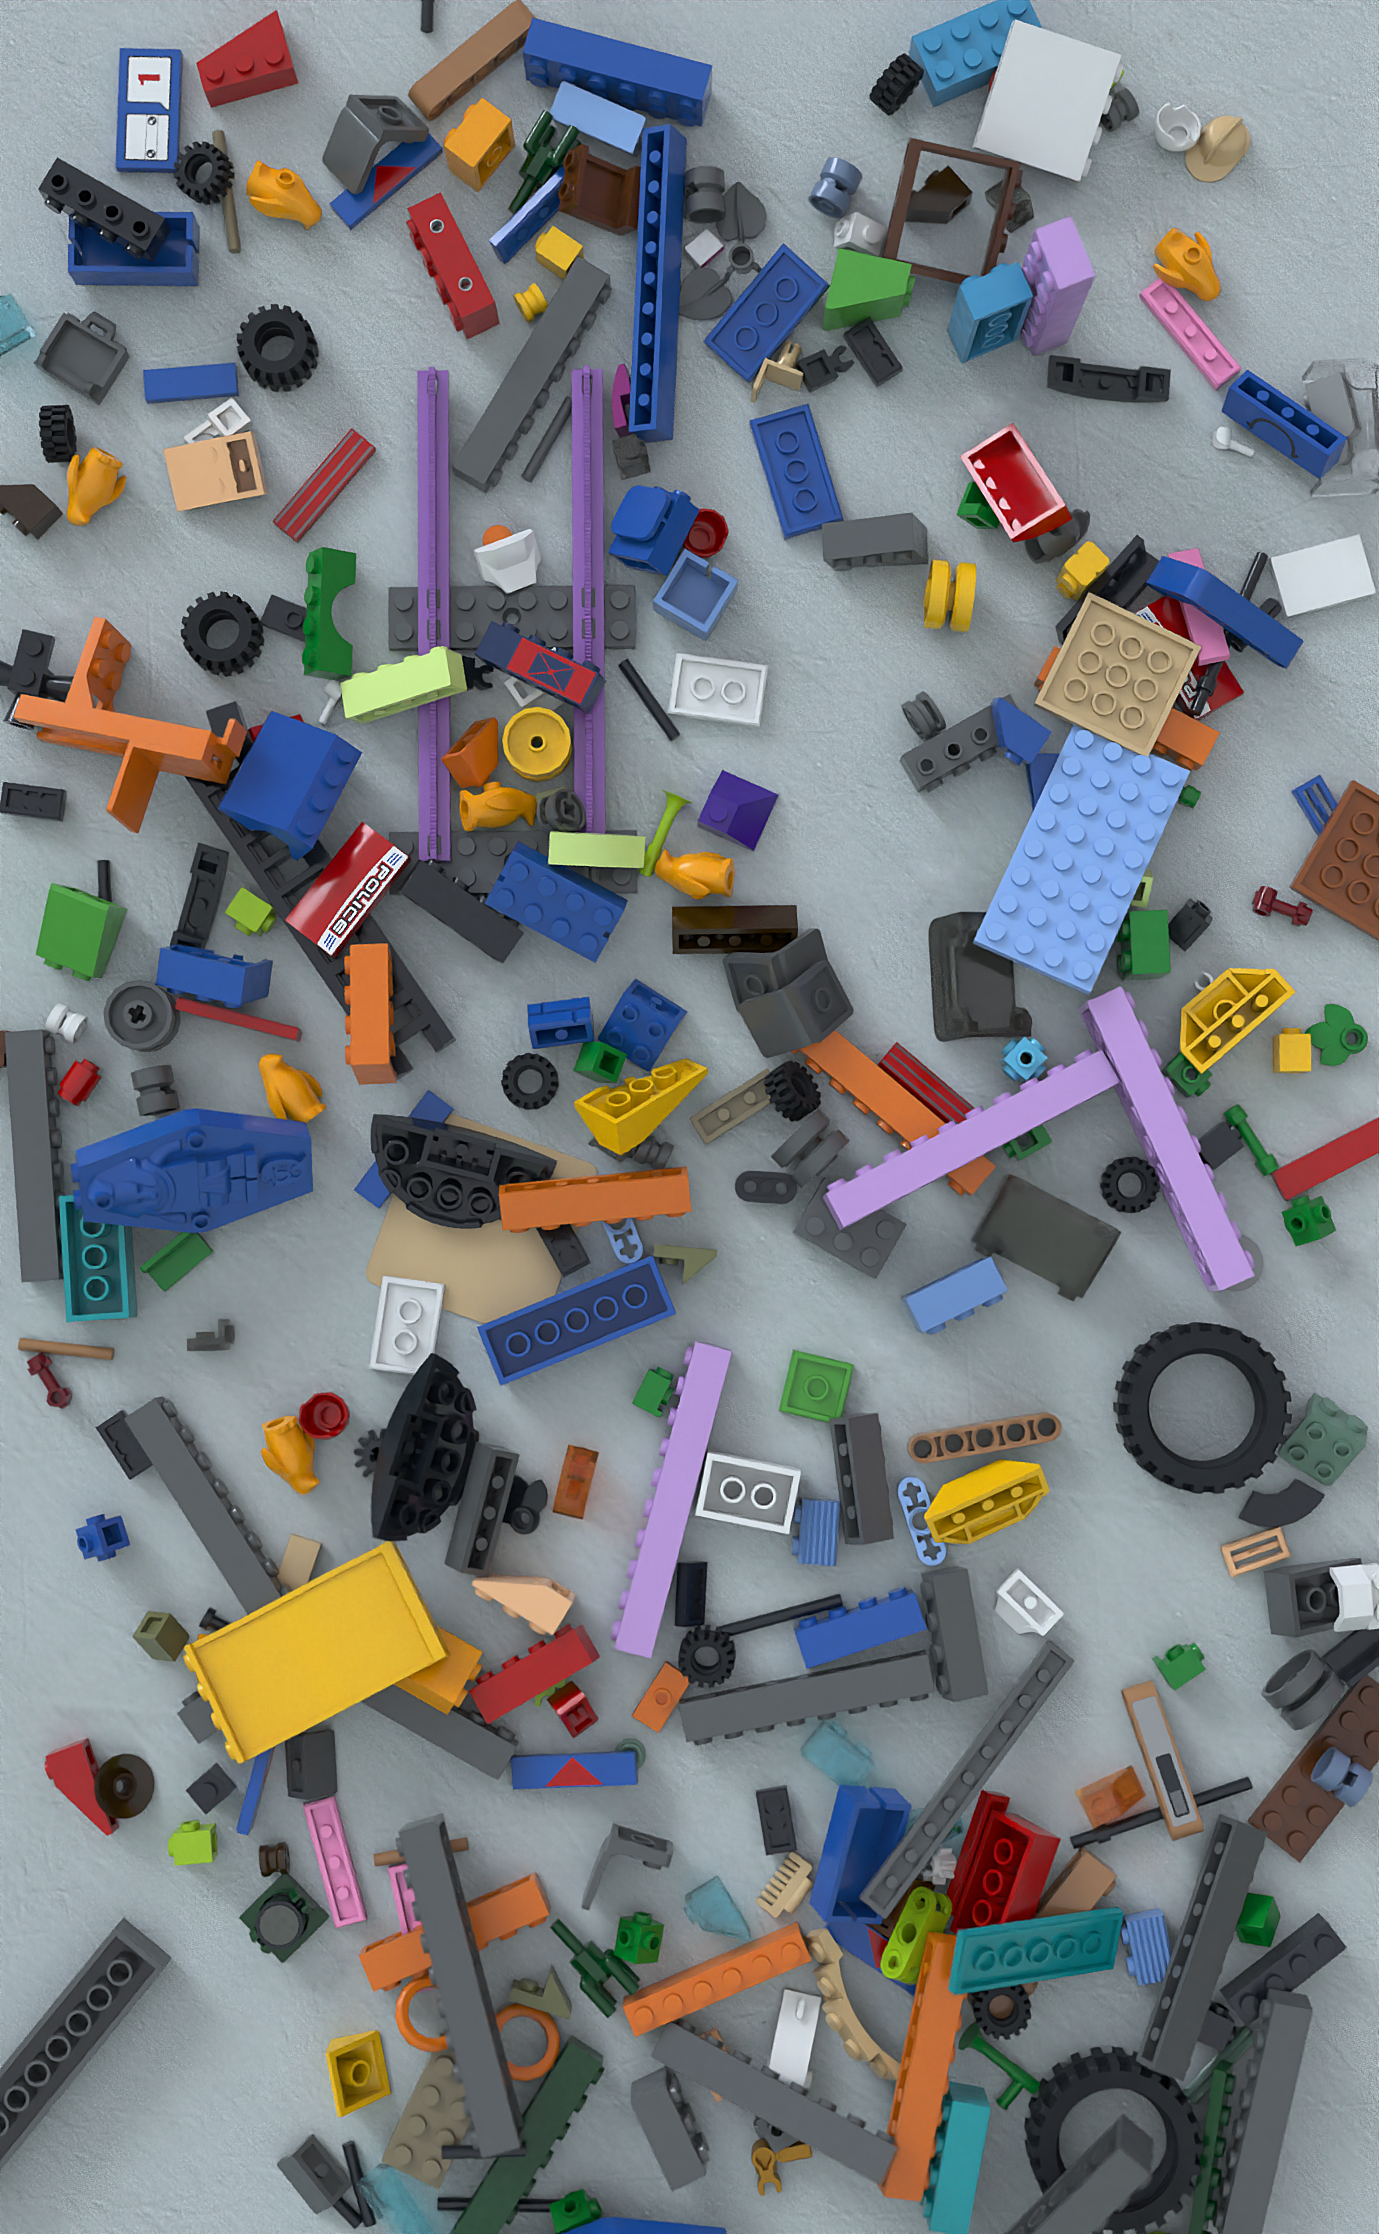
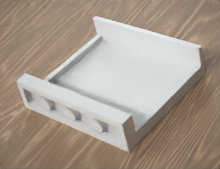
[972,20,1123,182]

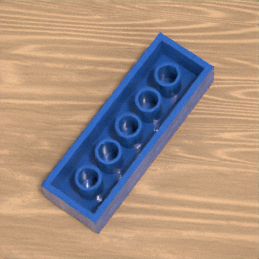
[523,17,712,127]
[477,1255,676,1386]

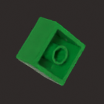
[1115,910,1171,981]

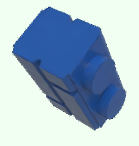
[527,997,595,1049]

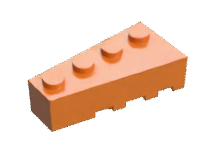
[345,943,397,1085]

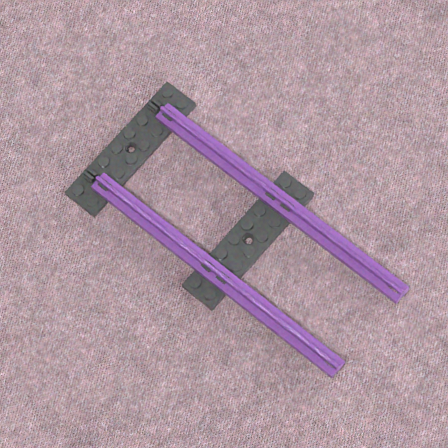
[388,366,637,895]

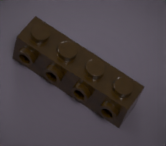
[672,905,798,954]

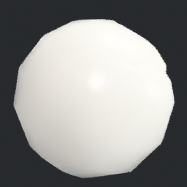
[1154,103,1201,152]

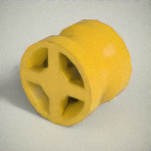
[513,283,548,323]

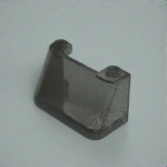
[928,912,1032,1042]
[970,1174,1122,1302]

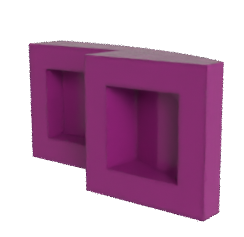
[612,363,632,438]

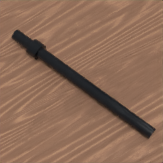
[1189,552,1268,716]
[1070,1777,1253,1849]

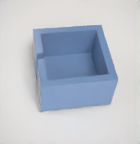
[653,549,738,641]

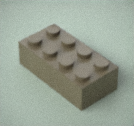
[381,2033,472,2190]

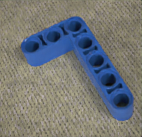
[1146,556,1304,669]

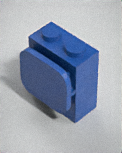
[608,485,700,576]

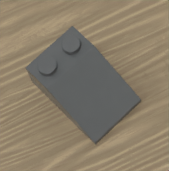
[1264,1558,1362,1638]

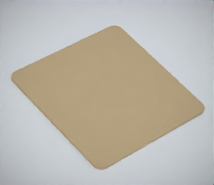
[366,1114,598,1324]

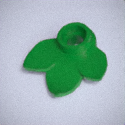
[1305,1004,1368,1066]

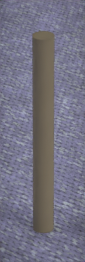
[212,130,241,253]

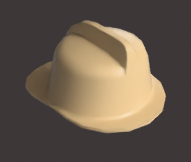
[1185,115,1250,182]

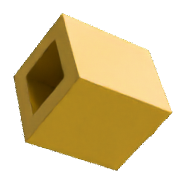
[534,226,584,280]
[1273,1028,1311,1073]

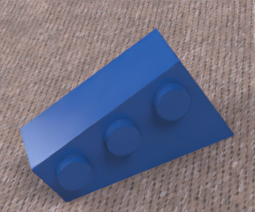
[156,944,273,1008]

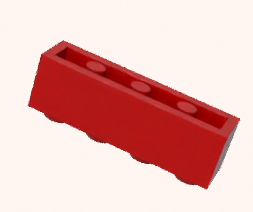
[469,1624,600,1725]

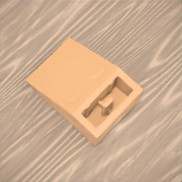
[163,431,268,512]
[471,1574,576,1635]

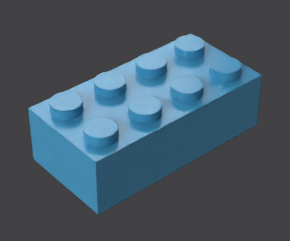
[909,0,1042,107]
[947,262,1033,363]

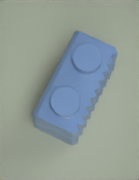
[792,1498,840,1566]
[1120,1908,1172,1985]

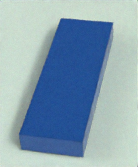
[143,362,239,404]

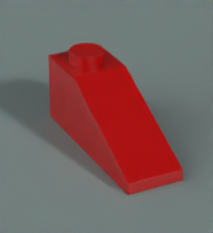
[44,1738,119,1836]

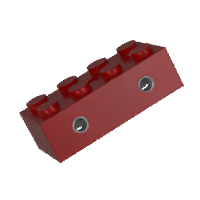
[406,192,500,340]

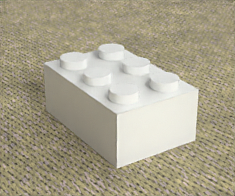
[695,1450,801,1534]

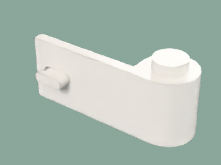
[766,1989,821,2090]

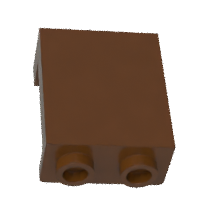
[558,144,641,236]

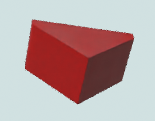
[546,1680,599,1739]

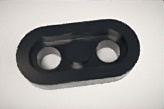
[735,1171,797,1204]

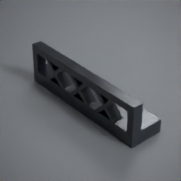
[1055,535,1159,645]

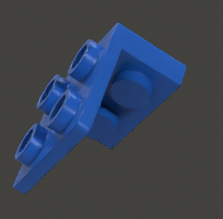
[598,979,688,1071]

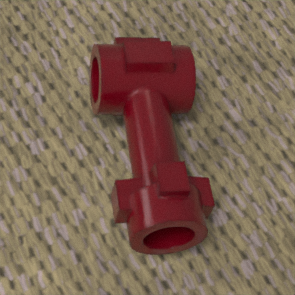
[1251,886,1313,927]
[26,1352,73,1409]

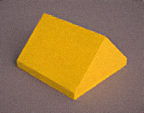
[325,2030,391,2117]

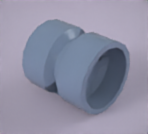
[808,157,863,218]
[1311,1746,1373,1807]

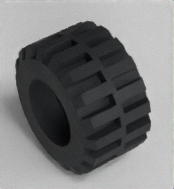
[236,304,319,392]
[181,591,264,677]

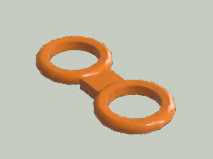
[395,1974,560,2081]

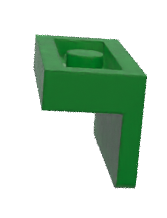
[140,1232,214,1292]

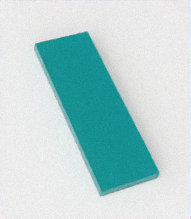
[948,1906,1124,1995]

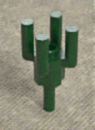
[508,110,582,214]
[550,1918,640,2018]

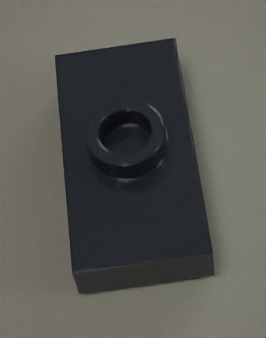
[843,317,903,388]
[260,595,307,643]
[0,782,67,822]
[535,1224,591,1278]
[96,1410,153,1480]
[675,1561,707,1627]
[755,1785,797,1855]

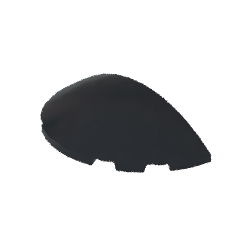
[370,1114,557,1229]
[371,1353,479,1542]

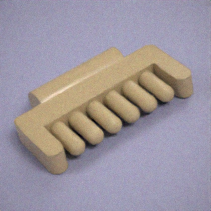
[756,1851,814,1918]

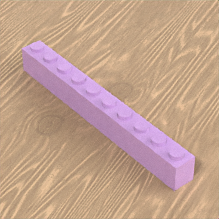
[823,1049,1120,1230]
[610,1341,732,1659]

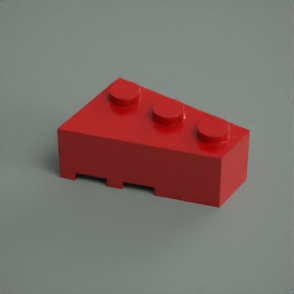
[196,10,299,108]

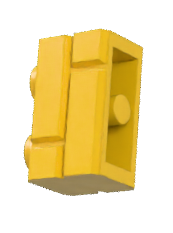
[1056,541,1110,601]

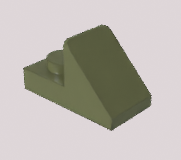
[653,1244,717,1285]
[508,1965,572,2019]

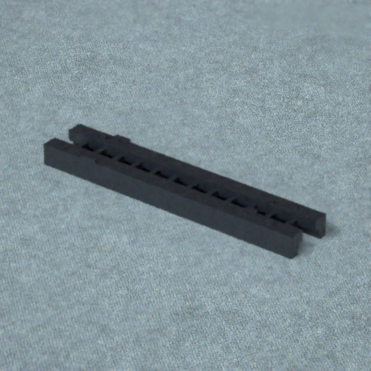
[184,740,456,1081]

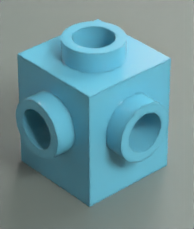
[999,1036,1048,1083]

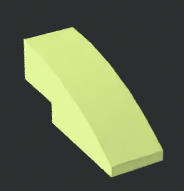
[548,831,646,868]

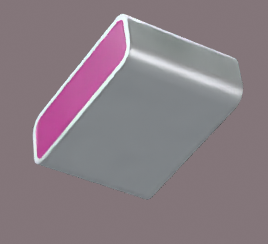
[683,227,725,268]

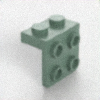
[1279,1393,1368,1486]

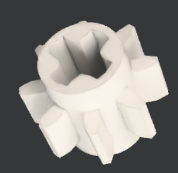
[920,1844,957,1885]

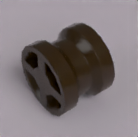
[259,1842,290,1877]

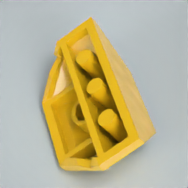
[1180,968,1296,1074]
[924,1459,1050,1544]

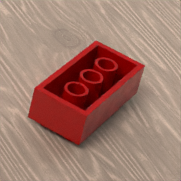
[949,1809,1061,1934]

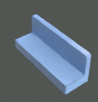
[550,81,646,157]

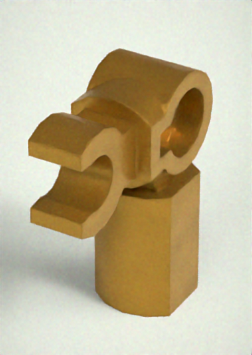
[752,2139,812,2196]

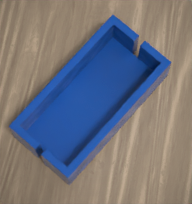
[68,212,200,286]
[484,841,628,963]
[809,1785,912,1924]

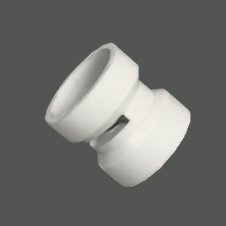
[45,1003,89,1044]

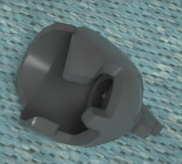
[1025,509,1090,564]

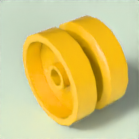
[923,559,976,633]
[502,707,573,783]

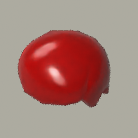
[682,508,729,559]
[299,1392,350,1440]

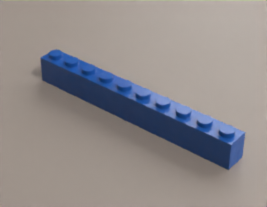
[629,124,687,443]

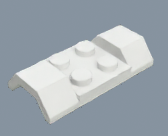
[1329,1563,1379,1632]

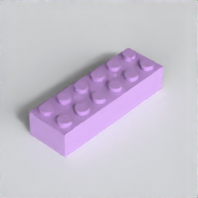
[1020,216,1096,356]

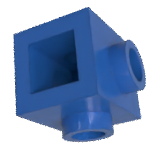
[75,1514,130,1562]

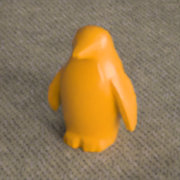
[246,160,322,230]
[1153,228,1221,302]
[67,446,126,526]
[459,782,538,831]
[654,849,735,899]
[258,1053,327,1123]
[261,1416,320,1495]

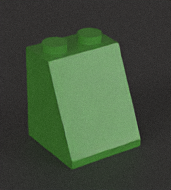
[822,248,915,331]
[35,883,128,981]

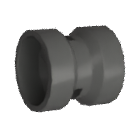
[1100,88,1139,132]
[633,1134,675,1170]

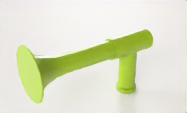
[638,790,692,877]

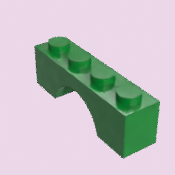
[302,547,356,681]

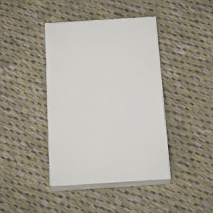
[1268,534,1376,619]
[668,653,768,728]
[369,1275,445,1375]

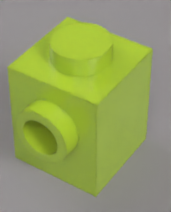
[224,887,277,937]
[168,1820,218,1866]

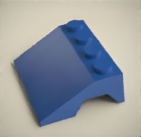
[217,711,362,861]

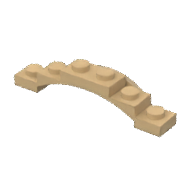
[804,1928,901,2084]

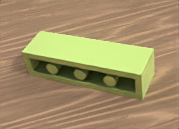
[340,646,467,724]

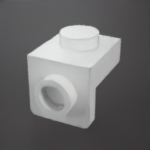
[833,212,886,256]

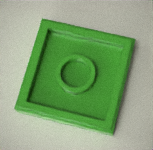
[779,1350,854,1423]

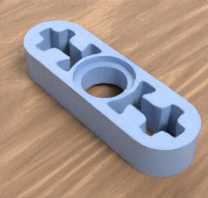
[602,1218,643,1264]
[897,1476,946,1566]

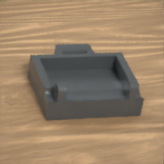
[34,312,130,406]

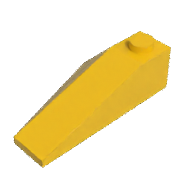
[574,1058,708,1155]

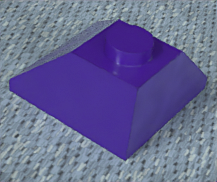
[697,770,779,852]

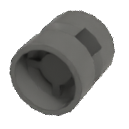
[685,166,726,224]
[131,1065,180,1116]

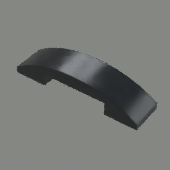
[1047,355,1171,403]
[170,842,229,949]

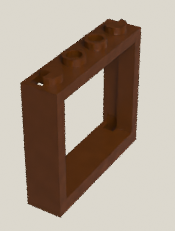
[882,137,1023,284]

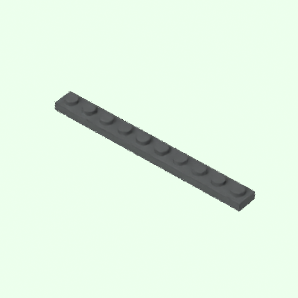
[858,1641,1075,1919]

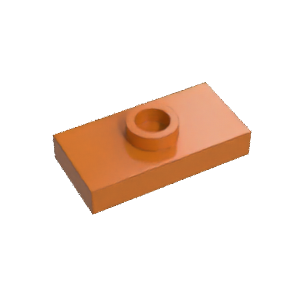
[632,1661,690,1733]

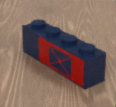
[475,621,606,714]

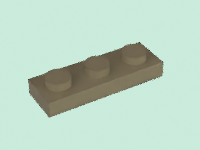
[689,1068,771,1145]

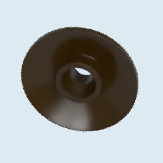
[94,1754,154,1819]

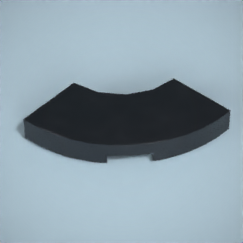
[1238,1479,1325,1527]

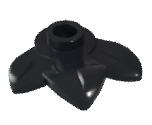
[502,1475,548,1535]

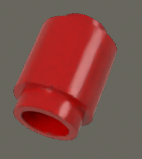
[57,1058,102,1107]

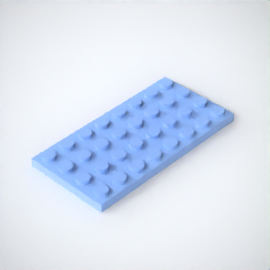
[973,725,1190,995]

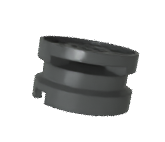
[901,691,946,742]
[536,789,586,836]

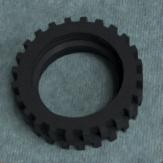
[1113,1322,1292,1494]
[1024,2046,1204,2234]

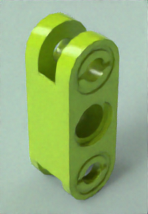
[881,1887,952,1985]

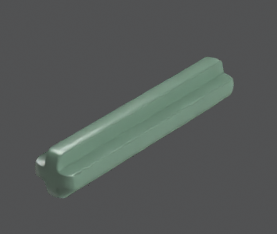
[1183,2025,1254,2105]

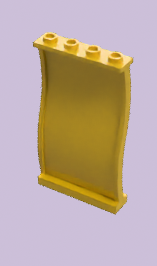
[183,1541,451,1764]

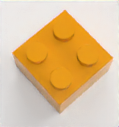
[444,98,515,192]

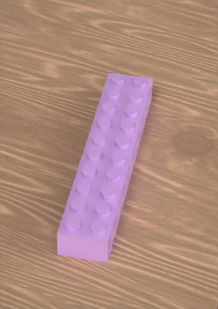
[1078,986,1255,1292]

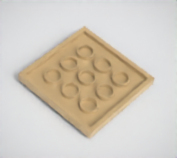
[1033,592,1202,757]

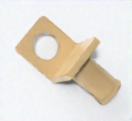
[750,341,804,403]

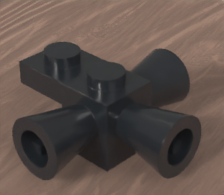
[0,629,74,730]

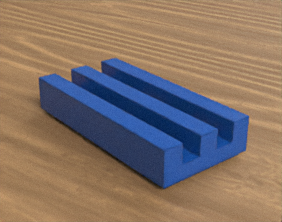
[1291,775,1337,836]

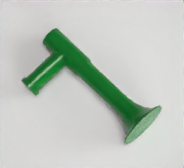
[958,2022,1040,2111]

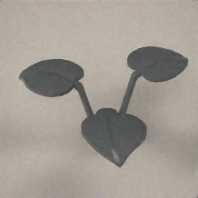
[679,181,766,320]

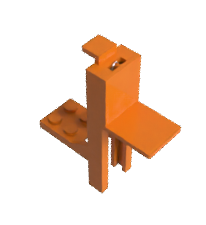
[13,617,247,833]

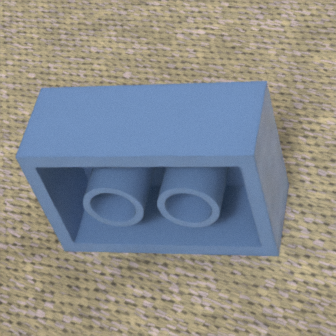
[901,1256,1008,1335]

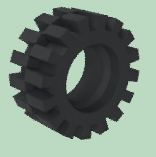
[869,53,924,116]
[173,141,235,205]
[39,405,77,463]
[501,1053,559,1110]
[764,1060,821,1122]
[1100,1157,1160,1213]
[678,1625,736,1688]
[971,1984,1032,2040]

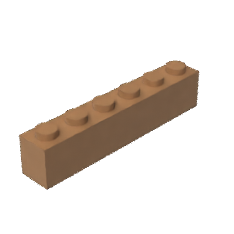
[967,1846,1117,2019]

